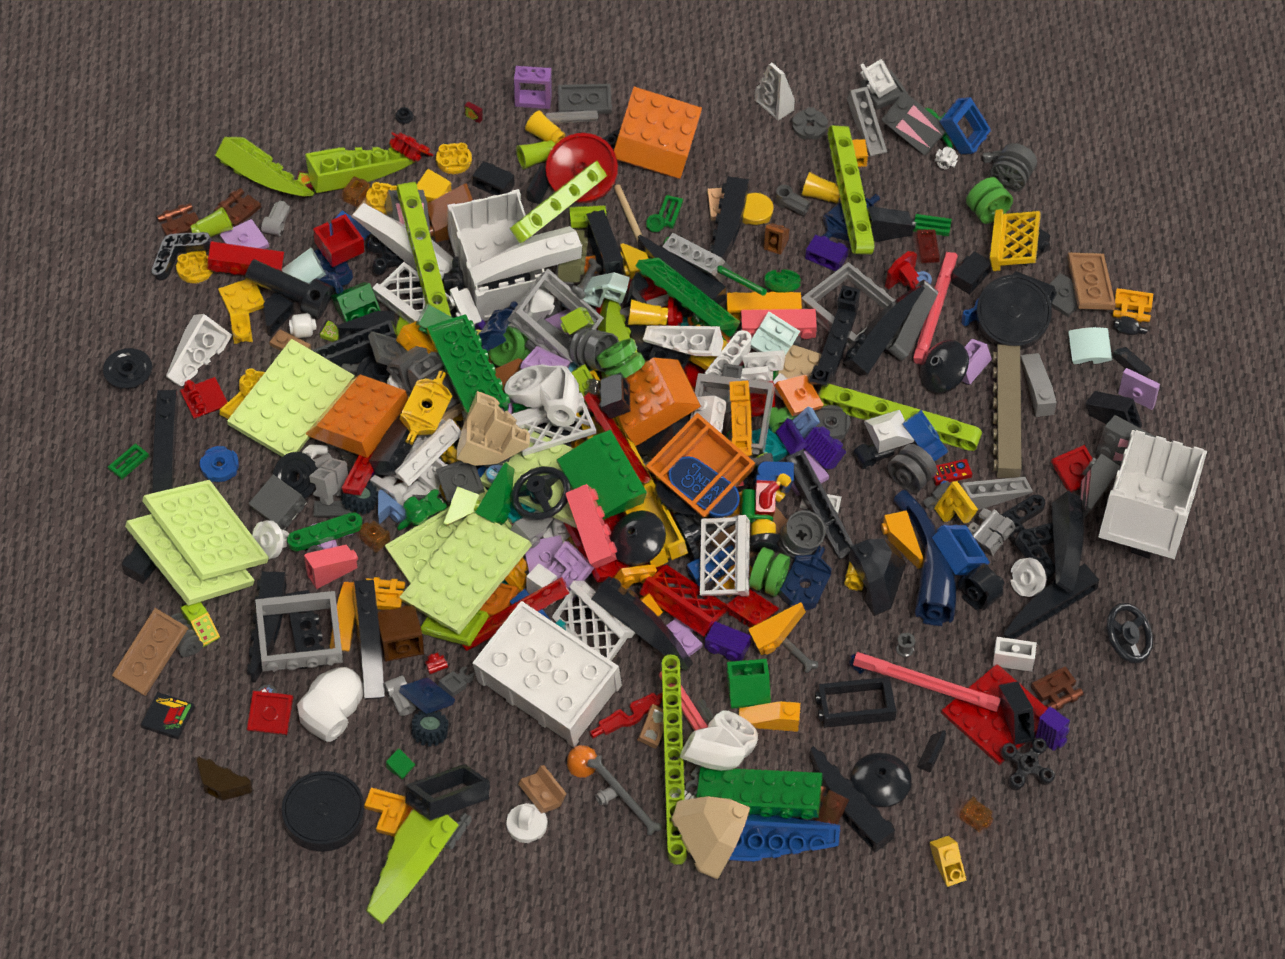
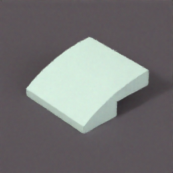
[282,248,326,284]
[751,312,800,355]
[1069,327,1112,364]

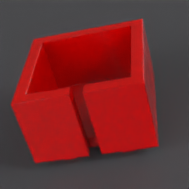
[313,214,364,267]

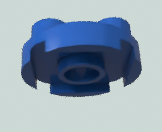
[200,446,239,482]

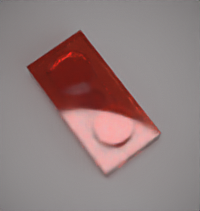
[916,229,940,263]

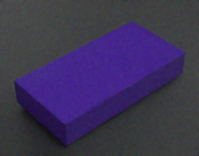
[776,418,807,455]

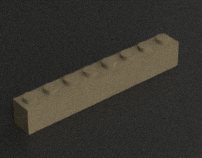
[992,345,1021,478]

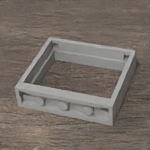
[801,262,896,349]
[507,269,603,364]
[690,373,775,455]
[255,591,343,672]

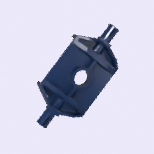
[822,194,880,241]
[314,248,353,294]
[479,301,518,352]
[779,546,832,610]

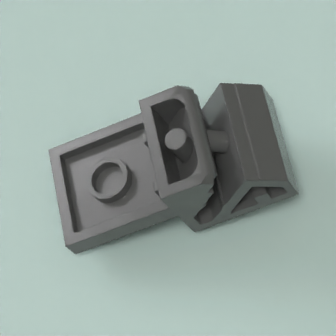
[386,346,461,412]

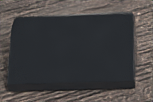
[527,165,550,204]
[1113,347,1152,377]
[917,730,947,773]

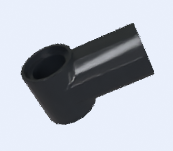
[853,444,895,469]

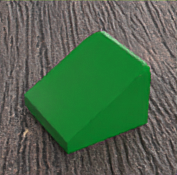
[386,748,415,780]

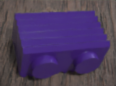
[805,235,849,272]
[804,426,846,469]
[705,621,751,661]
[1035,706,1070,751]

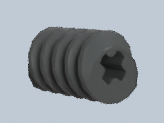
[171,613,203,657]

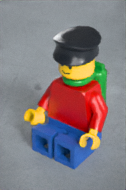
[740,461,794,553]

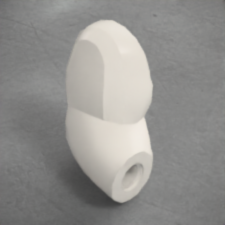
[504,364,579,427]
[297,667,363,742]
[680,710,758,770]

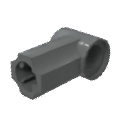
[775,185,811,215]

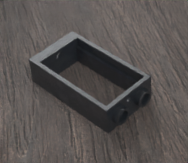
[586,210,623,275]
[815,677,897,728]
[405,764,490,821]

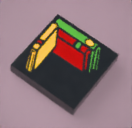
[141,692,195,740]

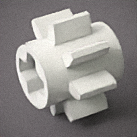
[935,147,958,169]

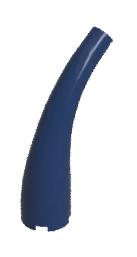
[894,490,956,626]

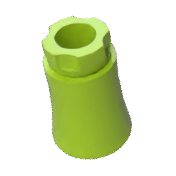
[516,140,555,169]
[190,207,233,237]

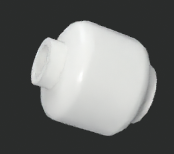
[289,313,316,338]

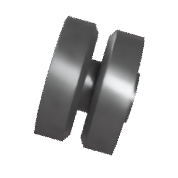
[888,444,937,493]

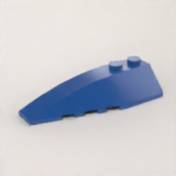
[729,814,840,861]

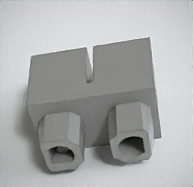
[309,458,348,505]
[968,508,1015,556]

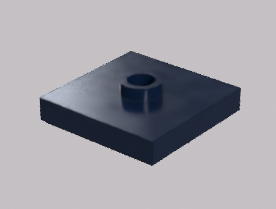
[399,677,455,714]

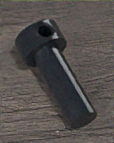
[245,259,333,319]

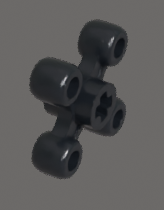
[367,236,411,275]
[1000,738,1055,790]

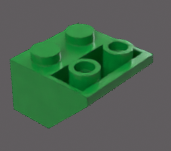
[331,282,381,323]
[726,659,771,709]

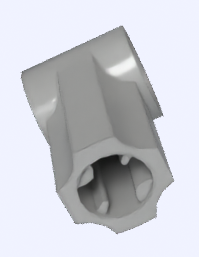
[261,201,290,237]
[383,675,416,716]

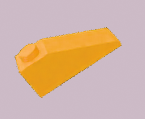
[881,511,923,569]
[748,602,806,655]
[739,701,800,732]

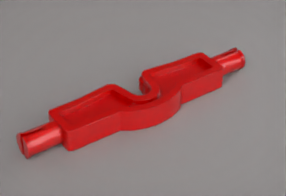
[589,692,663,739]

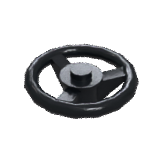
[511,466,571,521]
[1106,603,1153,663]

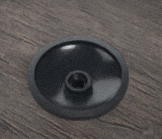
[920,340,969,394]
[610,510,666,566]
[851,753,912,807]

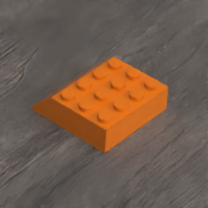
[614,87,702,179]
[618,358,701,446]
[306,375,408,458]
[646,413,755,518]

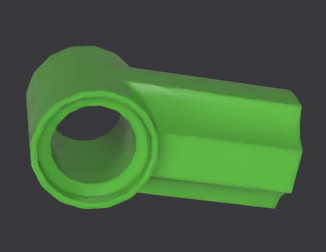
[769,406,798,433]

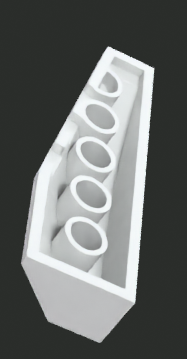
[352,203,453,280]
[469,226,582,286]

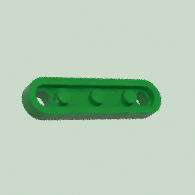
[287,513,363,551]

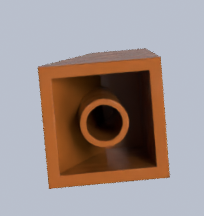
[427,183,473,242]

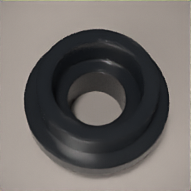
[395,107,413,124]

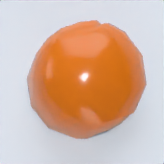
[567,745,597,777]

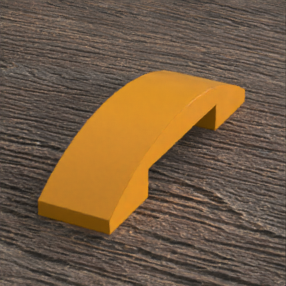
[729,380,752,456]
[330,581,355,652]

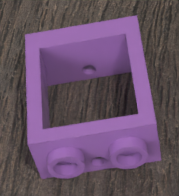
[514,66,552,109]

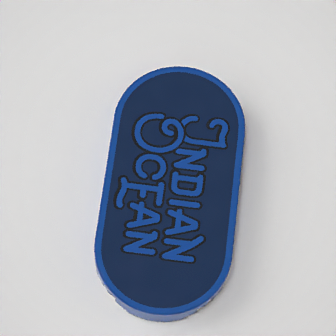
[669,456,739,518]

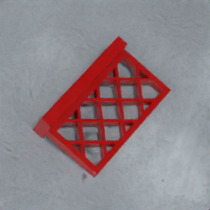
[639,564,728,636]

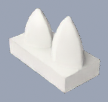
[370,475,408,505]

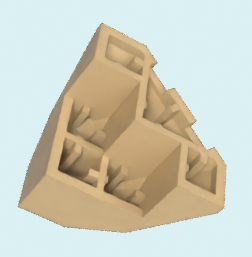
[457,391,530,466]
[672,796,750,879]

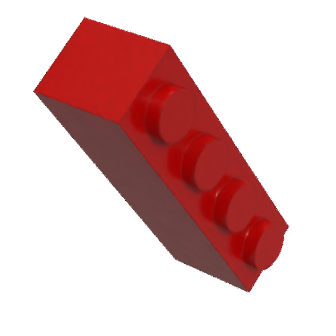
[207,241,284,275]

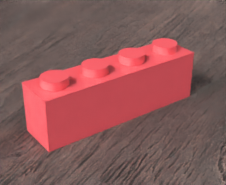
[741,309,817,339]
[565,484,617,568]

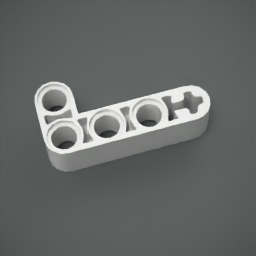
[704,330,751,402]

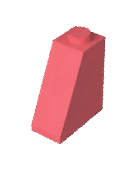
[304,544,358,589]

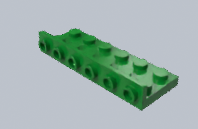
[635,258,740,337]
[427,314,510,415]
[697,767,823,819]

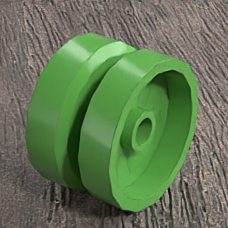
[966,177,1013,224]
[488,326,532,366]
[596,338,645,378]
[749,547,790,597]

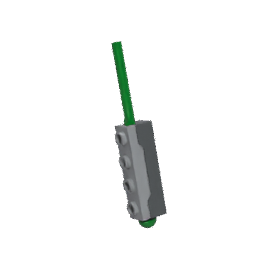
[663,232,767,296]

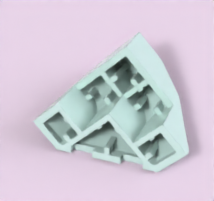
[562,272,630,309]

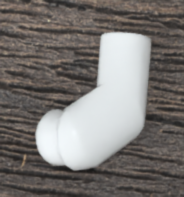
[302,445,328,459]

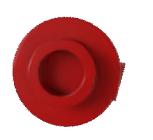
[425,652,448,675]

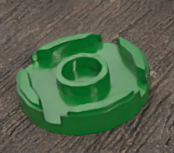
[765,269,801,292]

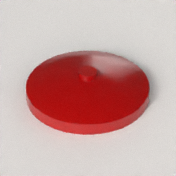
[546,133,618,203]

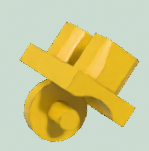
[230,309,253,344]

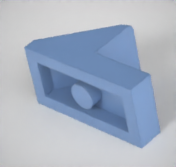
[793,407,820,439]
[378,490,406,524]

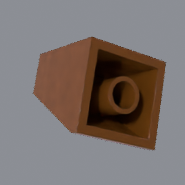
[378,606,424,662]

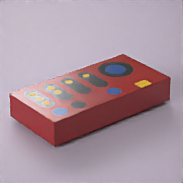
[933,459,972,486]

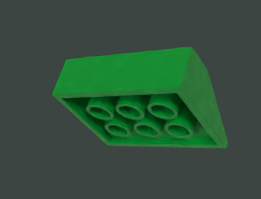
[556,430,647,520]

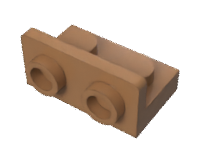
[518,765,566,814]

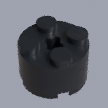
[958,563,1005,611]

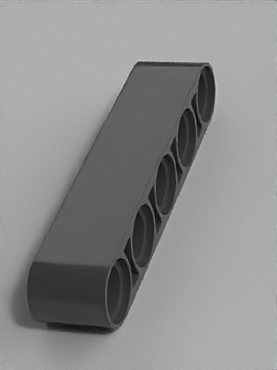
[886,280,938,361]

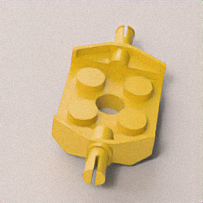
[400,371,452,445]

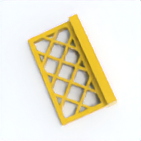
[990,209,1041,271]

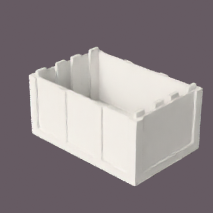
[448,189,549,321]
[1099,430,1207,559]
[473,601,622,748]

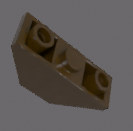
[196,756,252,801]

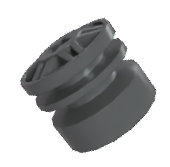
[991,143,1037,191]
[570,327,619,372]
[778,510,826,559]

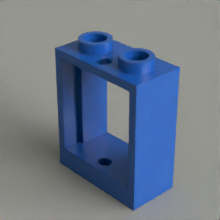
[940,97,991,154]
[932,525,990,575]

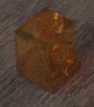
[343,176,370,208]
[360,521,390,553]
[960,796,993,832]

